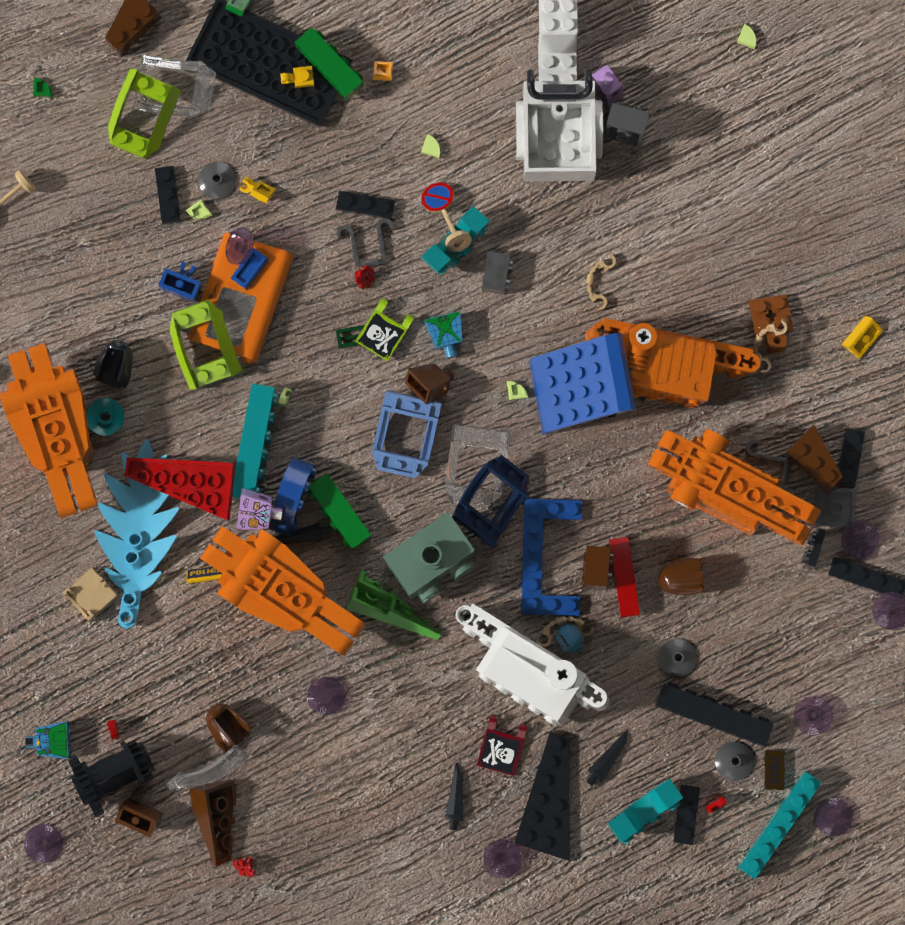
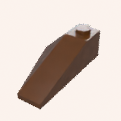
[189,780,236,866]

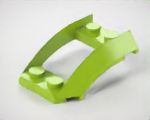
[108,69,182,159]
[170,299,243,389]

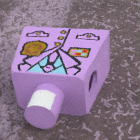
[592,65,624,107]
[236,488,282,530]

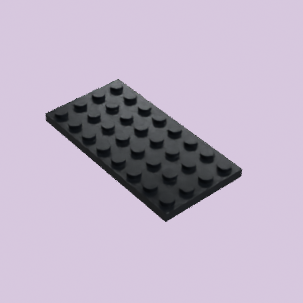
[184,0,353,128]

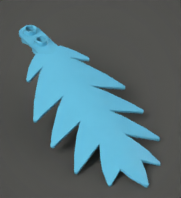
[94,439,180,629]

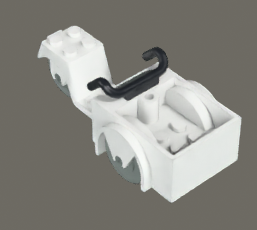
[515,0,603,181]

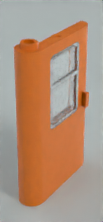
[187,233,294,365]

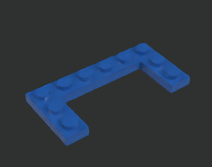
[521,499,582,616]

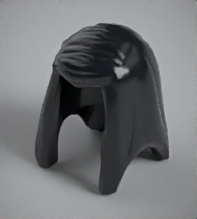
[93,340,133,388]

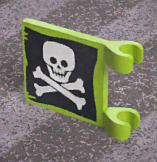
[355,298,414,362]

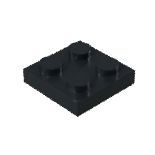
[802,528,826,570]

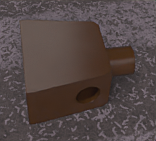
[405,363,454,405]

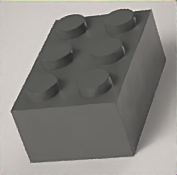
[604,102,650,147]

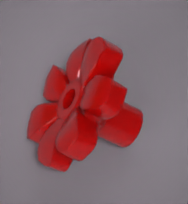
[355,265,376,290]
[232,856,256,877]

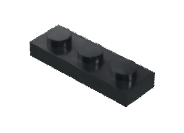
[155,166,181,225]
[336,191,395,220]
[838,428,865,488]
[673,784,700,845]

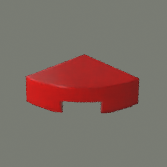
[107,720,120,740]
[705,796,726,813]

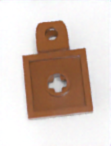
[748,294,794,354]

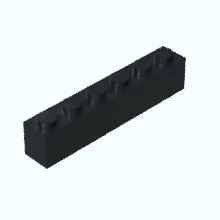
[655,682,773,747]

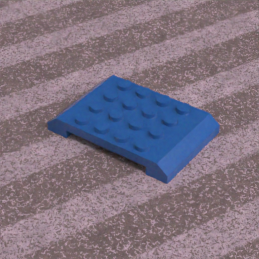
[529,333,636,435]

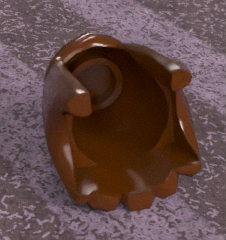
[658,558,704,596]
[206,703,252,753]

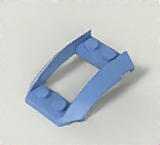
[371,390,442,478]

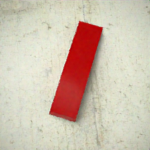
[609,537,640,618]

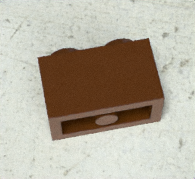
[115,797,163,837]

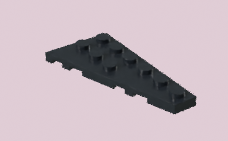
[514,732,570,861]

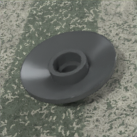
[199,162,236,199]
[658,639,697,677]
[715,742,754,781]

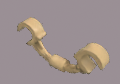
[586,254,616,311]
[754,318,788,373]
[536,616,594,647]

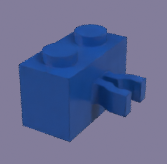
[158,261,203,303]

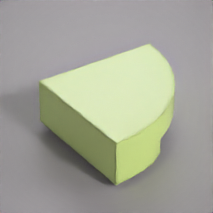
[737,24,756,49]
[421,134,440,159]
[186,200,213,219]
[507,381,528,401]
[278,387,292,407]

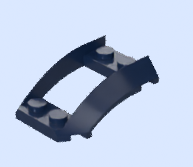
[452,455,530,547]

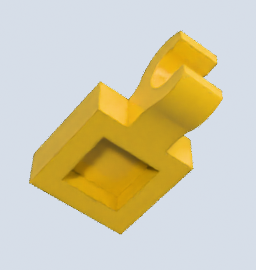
[281,66,314,88]
[239,177,276,204]

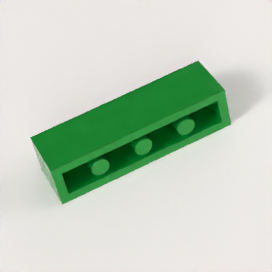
[295,27,364,101]
[308,473,372,550]

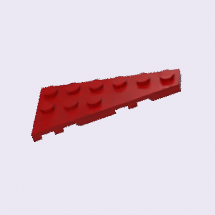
[124,457,236,522]

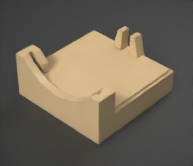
[62,567,119,622]

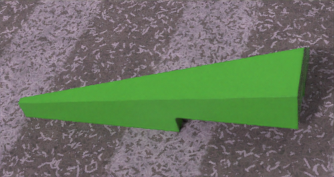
[345,570,442,640]

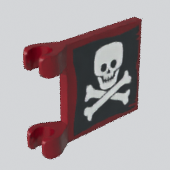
[476,715,527,776]

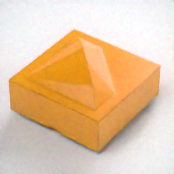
[373,61,393,81]

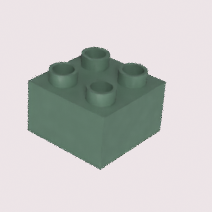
[383,512,475,603]

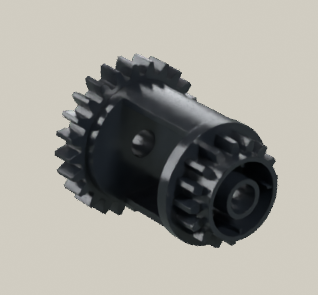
[68,739,155,817]

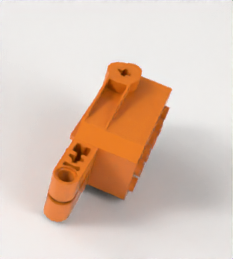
[0,343,98,519]
[200,526,366,656]

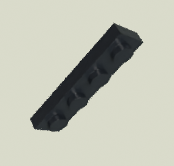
[828,557,905,600]

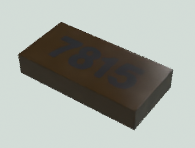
[764,750,785,790]

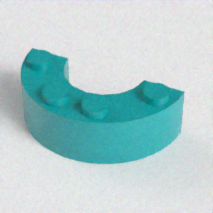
[421,206,490,275]
[607,779,683,845]

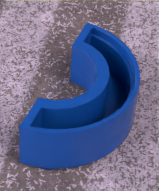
[269,458,317,537]

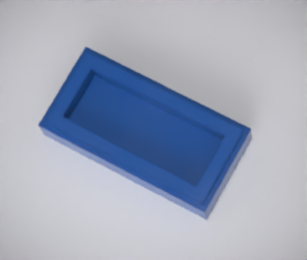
[231,248,269,290]

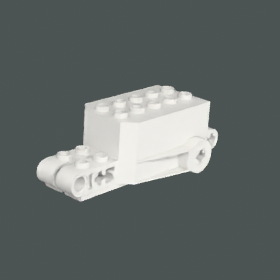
[456,603,610,727]

